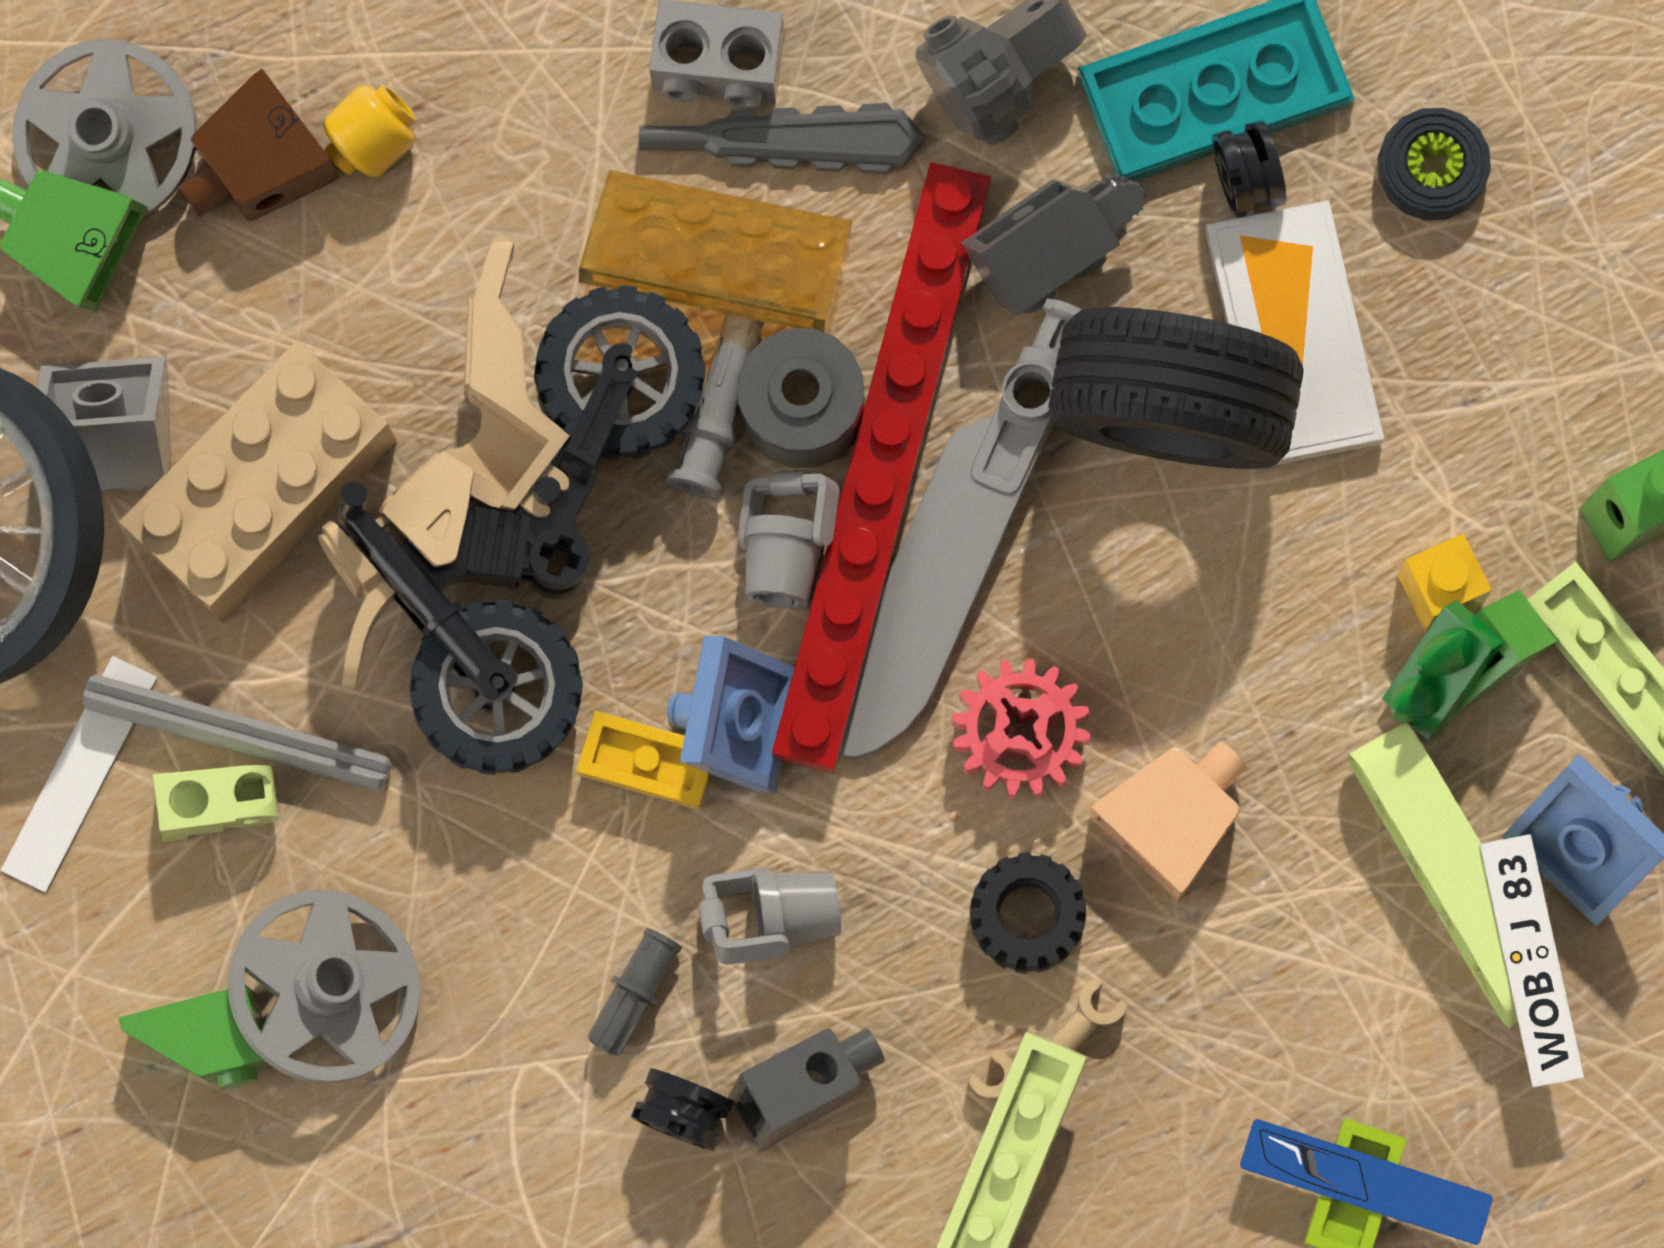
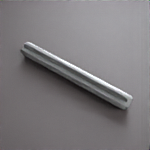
[82,675,391,791]

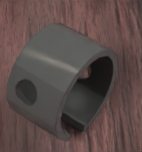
[738,328,865,468]

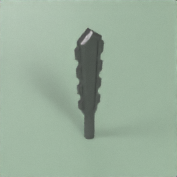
[639,103,925,174]

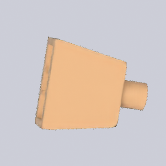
[1089,741,1247,902]

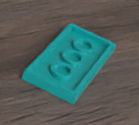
[1077,0,1355,182]

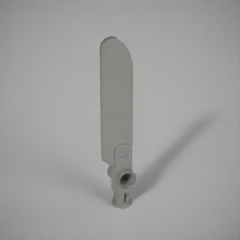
[840,298,1082,760]

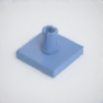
[667,636,794,793]
[1501,754,1664,926]

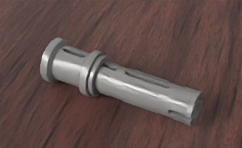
[666,306,765,499]

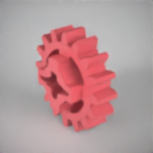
[952,658,1091,800]

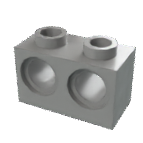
[649,0,785,108]

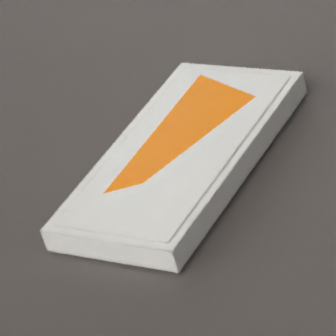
[1205,200,1384,469]

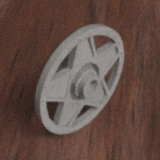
[13,39,198,217]
[227,890,420,1083]

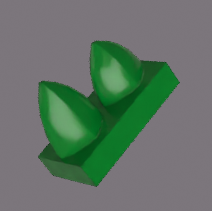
[1382,600,1505,741]

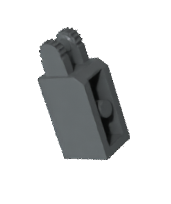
[961,173,1147,316]

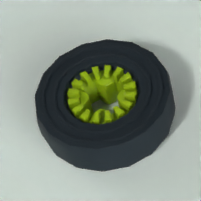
[1377,107,1491,221]

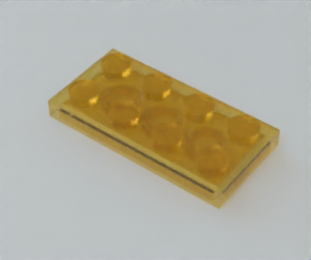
[579,170,852,333]

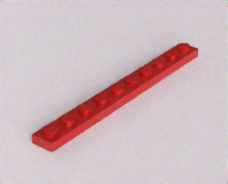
[772,162,991,774]

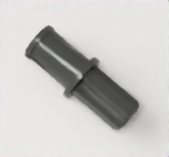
[588,928,682,1056]

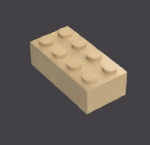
[119,340,397,622]

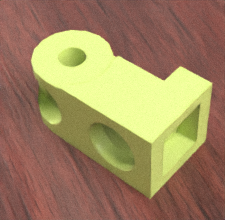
[153,765,279,842]

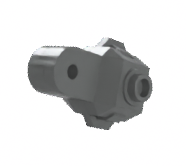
[915,0,1086,145]

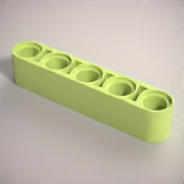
[1348,723,1567,1028]

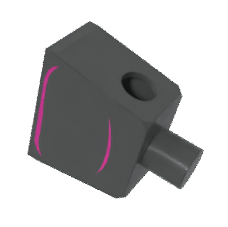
[728,1028,885,1152]

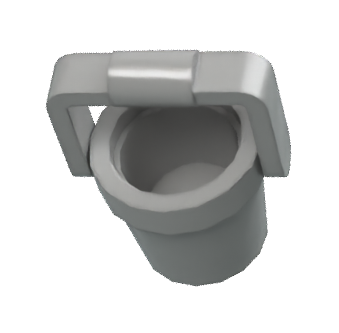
[738,470,839,609]
[698,868,841,965]

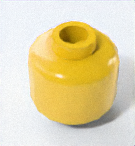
[323,84,417,177]

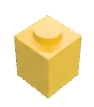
[1398,533,1492,632]

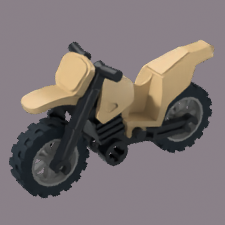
[318,235,706,775]

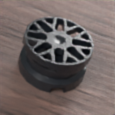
[1212,120,1287,218]
[630,1068,734,1151]

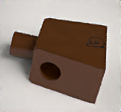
[178,68,339,221]

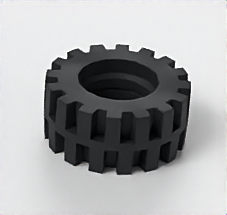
[970,852,1086,974]

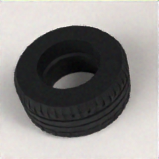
[1048,307,1304,469]

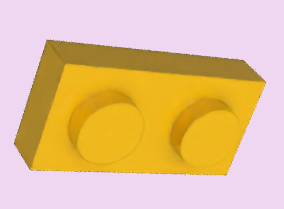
[576,711,711,810]

